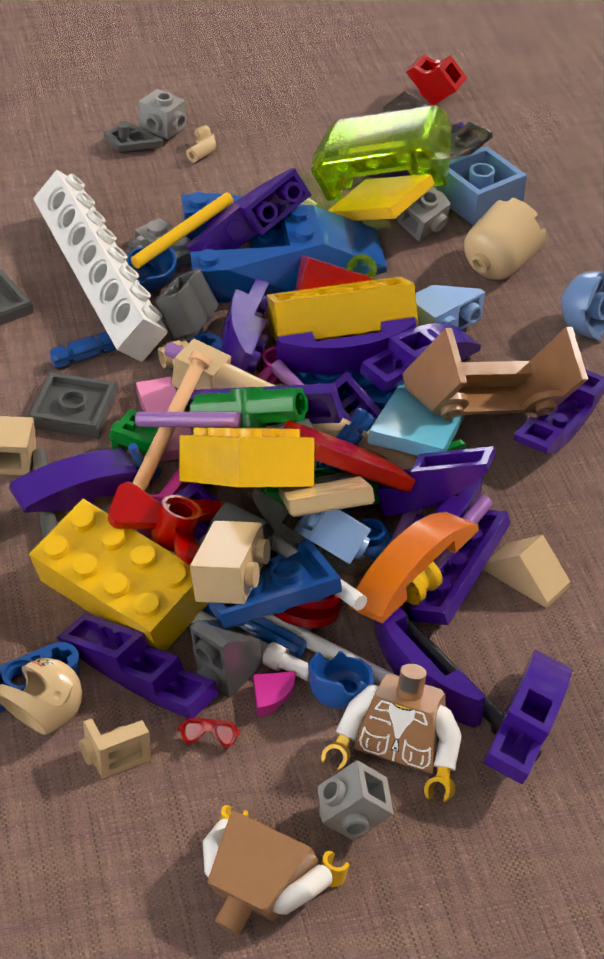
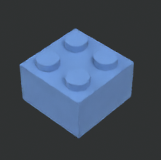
[436,146,527,226]

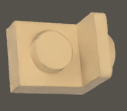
[79,718,151,779]

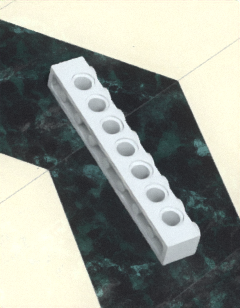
[33,170,168,362]

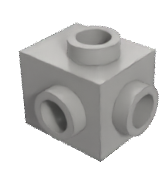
[138,89,187,139]
[397,187,451,242]
[317,760,394,840]

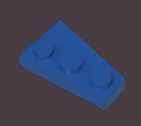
[209,539,342,629]

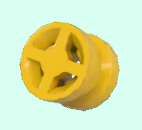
[406,562,443,605]

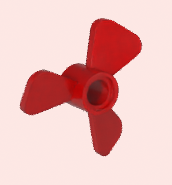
[107,482,225,565]

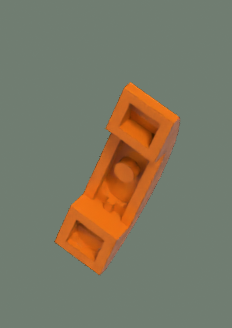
[349,512,479,623]

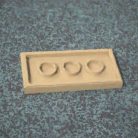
[278,472,375,517]

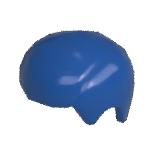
[126,242,177,291]
[308,651,375,709]

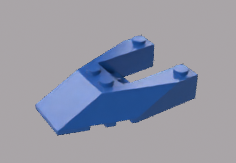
[181,192,387,303]

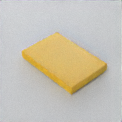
[328,174,435,221]

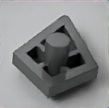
[104,121,163,153]

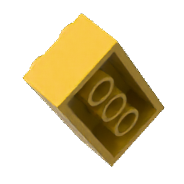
[266,276,419,341]
[179,427,314,487]
[29,499,209,652]

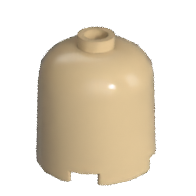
[464,198,546,280]

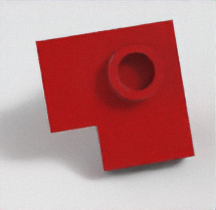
[406,54,467,107]

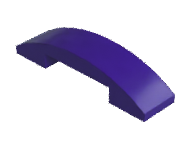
[276,317,417,374]
[513,369,604,454]
[374,607,485,728]

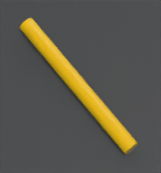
[131,192,234,269]

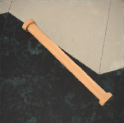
[132,351,212,491]

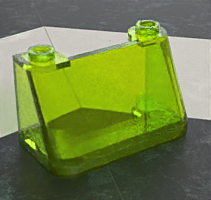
[311,105,452,201]

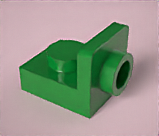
[109,409,159,454]

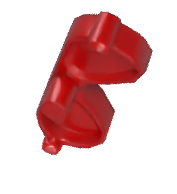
[178,718,240,749]

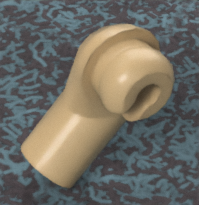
[186,125,216,163]

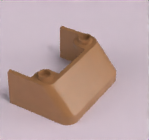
[402,327,588,419]

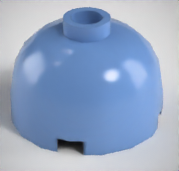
[560,271,604,341]

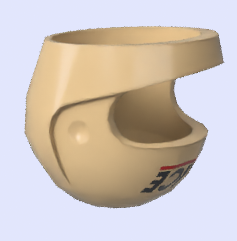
[0,658,82,736]

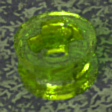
[346,254,377,278]

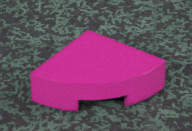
[253,672,296,717]

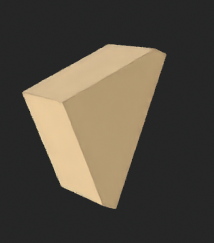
[483,534,570,608]

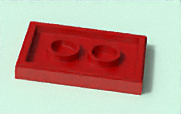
[284,420,416,493]

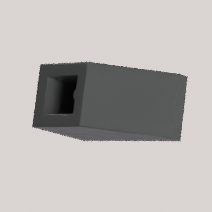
[190,620,263,698]

